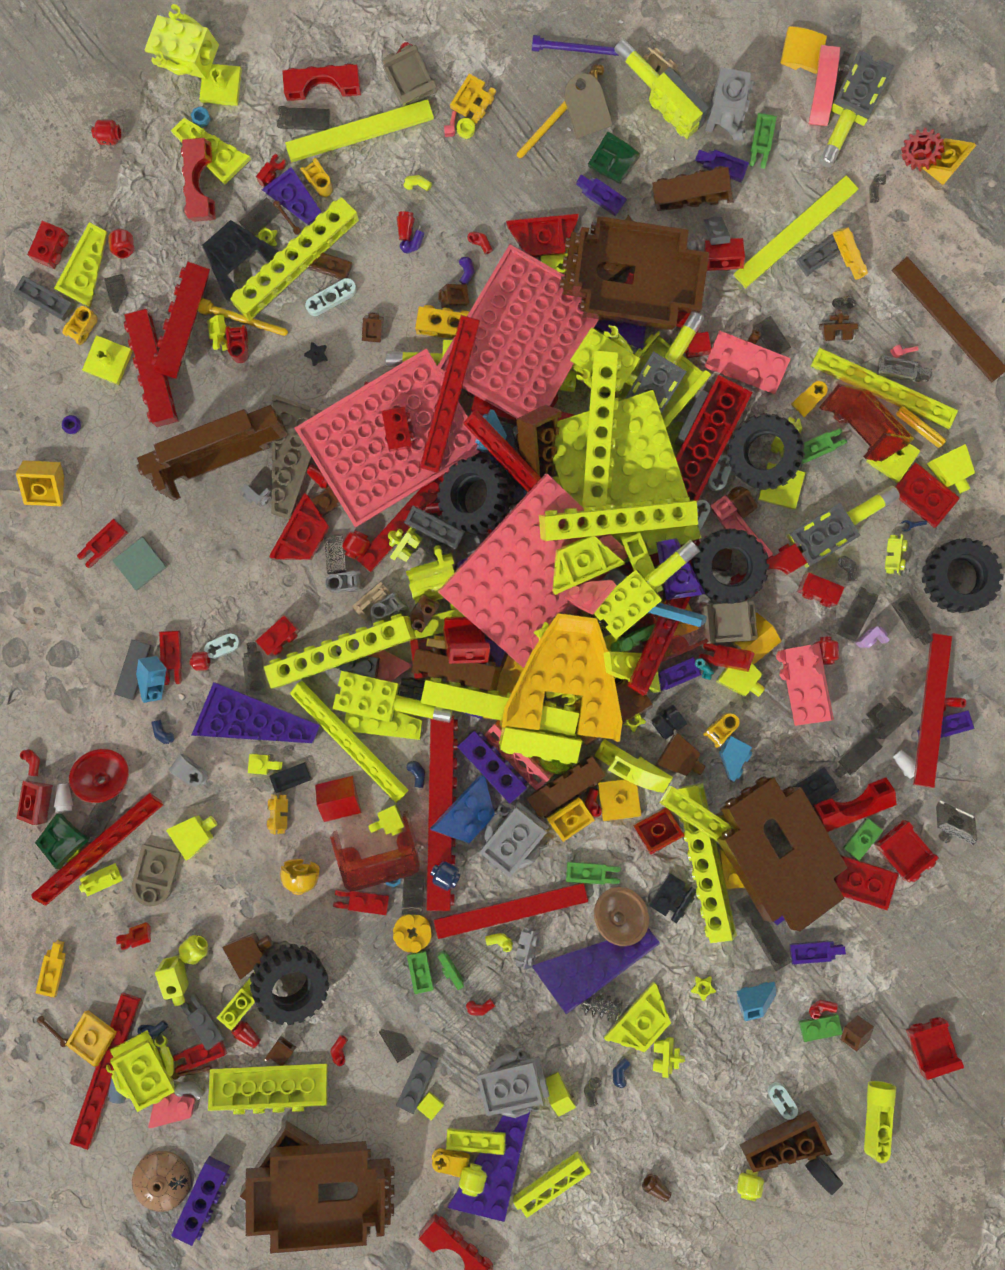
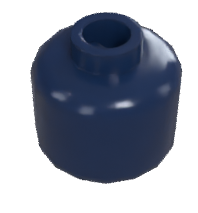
[430,861,461,891]

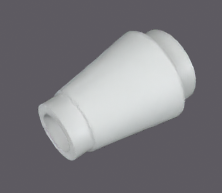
[893,750,916,779]
[54,784,74,813]

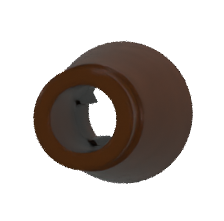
[642,1174,672,1202]

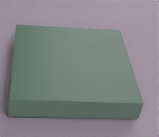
[112,537,167,591]

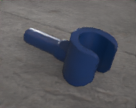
[900,520,927,532]

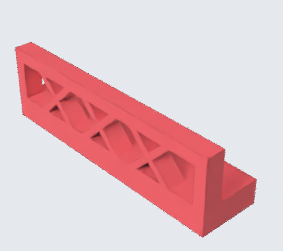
[484,720,558,791]

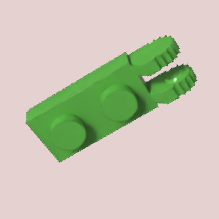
[749,113,777,169]
[801,428,848,465]
[610,624,655,652]
[566,861,621,885]

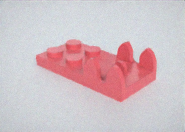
[704,330,791,394]
[776,643,834,726]

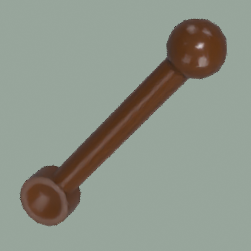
[273,200,301,235]
[37,1016,68,1047]
[172,1065,212,1080]

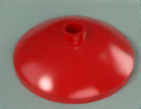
[69,749,129,803]

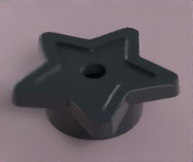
[304,342,328,366]

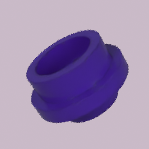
[62,415,81,434]

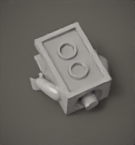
[705,67,755,141]
[479,802,549,877]
[477,1047,550,1118]

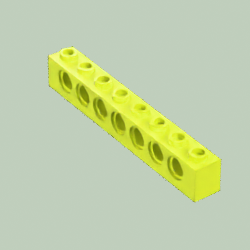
[230,197,359,321]
[582,351,621,509]
[539,497,698,541]
[264,614,416,689]
[677,783,737,943]

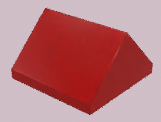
[315,776,362,822]
[16,781,53,825]
[633,808,685,855]

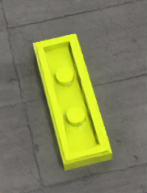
[446,1128,506,1155]

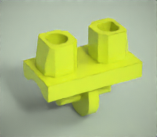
[388,527,422,562]
[653,1037,685,1078]

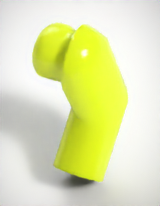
[403,175,432,191]
[485,933,513,952]

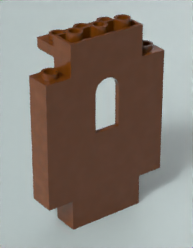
[560,216,709,330]
[136,405,288,501]
[716,776,848,932]
[245,1141,395,1254]

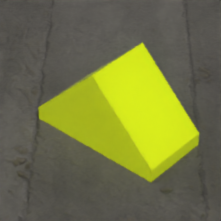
[545,1072,576,1117]

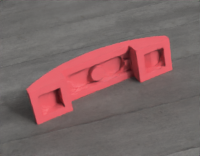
[808,45,840,126]
[710,495,773,558]

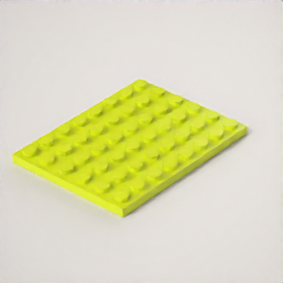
[553,390,702,563]

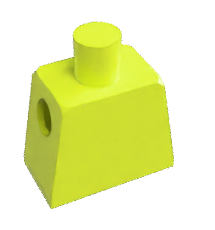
[927,444,975,493]
[716,663,765,697]
[166,815,217,861]
[155,955,189,1006]

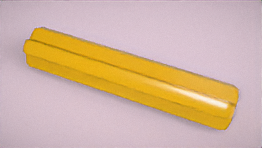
[896,406,946,448]

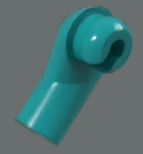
[695,658,714,680]

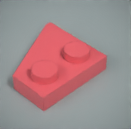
[564,580,617,615]
[368,650,412,681]
[148,1093,196,1128]

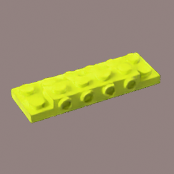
[208,1064,328,1115]

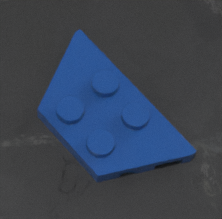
[430,775,495,843]

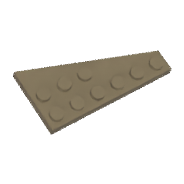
[271,394,322,520]

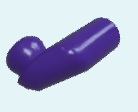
[399,230,425,254]
[459,257,475,285]

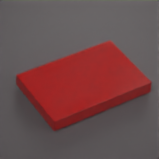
[894,462,960,528]
[834,855,899,911]

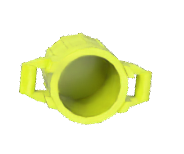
[406,545,457,610]

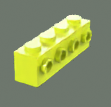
[499,726,582,764]

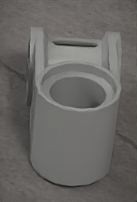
[325,570,363,593]
[371,592,408,623]
[169,753,208,787]

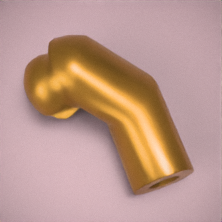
[589,64,604,80]

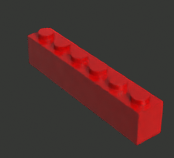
[151,261,210,379]
[123,309,179,427]

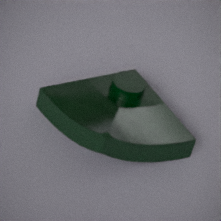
[588,131,640,184]
[35,813,90,869]

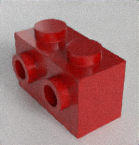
[27,220,69,270]
[704,238,745,271]
[382,407,415,452]
[797,572,845,608]
[255,615,300,656]

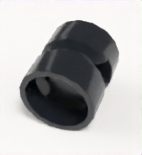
[650,704,687,740]

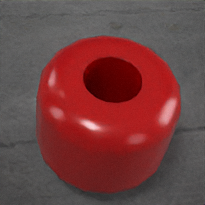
[189,651,211,671]

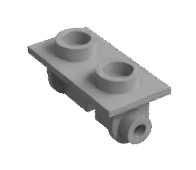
[514,927,540,970]

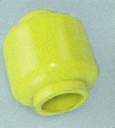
[179,935,208,965]
[459,1163,487,1197]
[737,1169,764,1201]

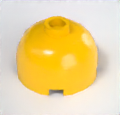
[280,859,320,895]

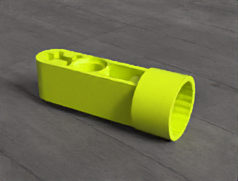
[864,1081,896,1163]

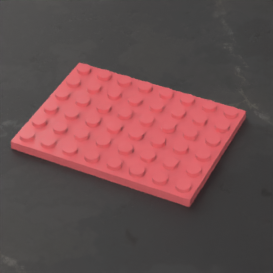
[435,244,599,419]
[295,348,482,528]
[438,473,628,668]

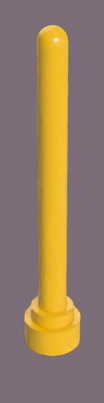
[517,85,581,158]
[199,298,288,336]

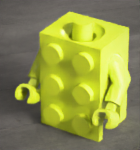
[144,4,219,79]
[570,325,640,398]
[106,1030,175,1112]

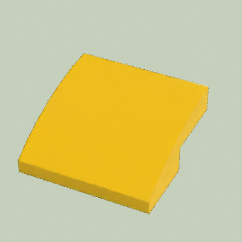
[780,26,827,74]

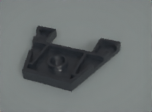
[201,220,279,303]

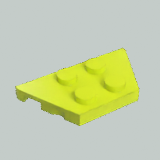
[552,536,625,595]
[603,981,671,1052]

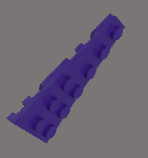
[191,682,321,743]
[532,928,660,1014]
[447,1110,530,1222]

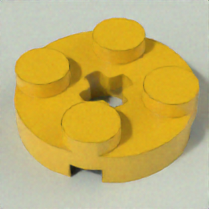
[393,912,432,953]

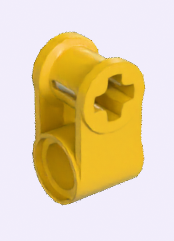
[300,158,333,197]
[62,306,98,345]
[791,381,828,417]
[703,713,740,748]
[432,1148,470,1178]

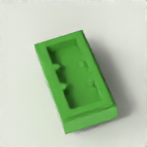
[843,818,883,861]
[437,950,465,990]

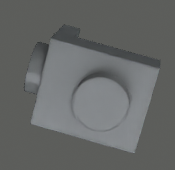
[240,483,272,507]

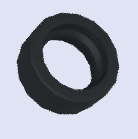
[805,1156,843,1195]

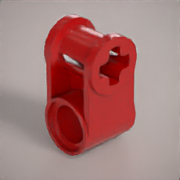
[225,324,249,363]

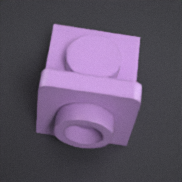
[855,626,890,648]

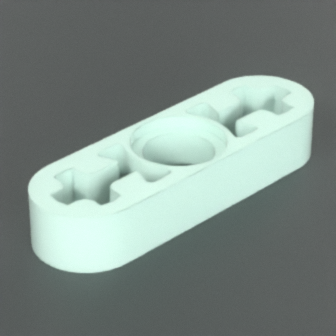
[305,278,356,316]

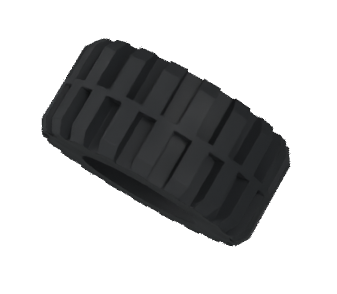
[727,413,805,490]
[437,457,514,534]
[691,529,769,604]
[922,538,1004,613]
[250,944,329,1025]

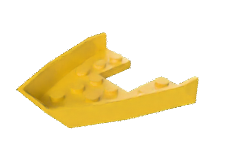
[500,613,622,742]

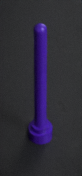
[532,35,619,56]

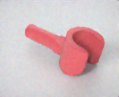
[444,111,457,137]
[890,344,918,358]

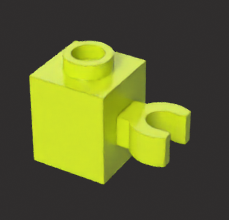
[368,804,406,836]

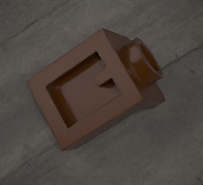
[438,284,469,308]
[362,312,384,343]
[312,486,341,516]
[726,486,758,519]

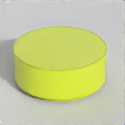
[456,118,475,139]

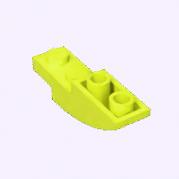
[617,522,663,593]
[595,739,673,793]
[217,972,255,1030]

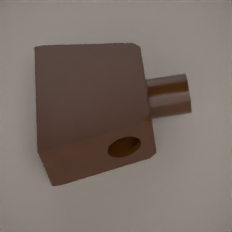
[656,733,706,776]
[222,933,273,980]

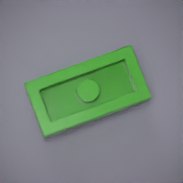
[407,950,434,994]
[799,1013,842,1042]

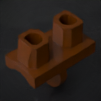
[819,309,858,341]
[409,594,440,633]

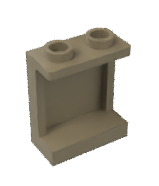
[382,45,437,107]
[702,601,758,644]

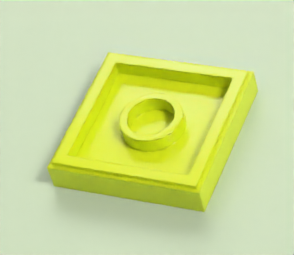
[758,462,805,510]

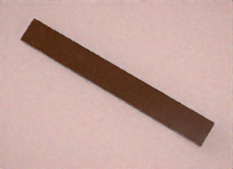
[891,256,1005,383]

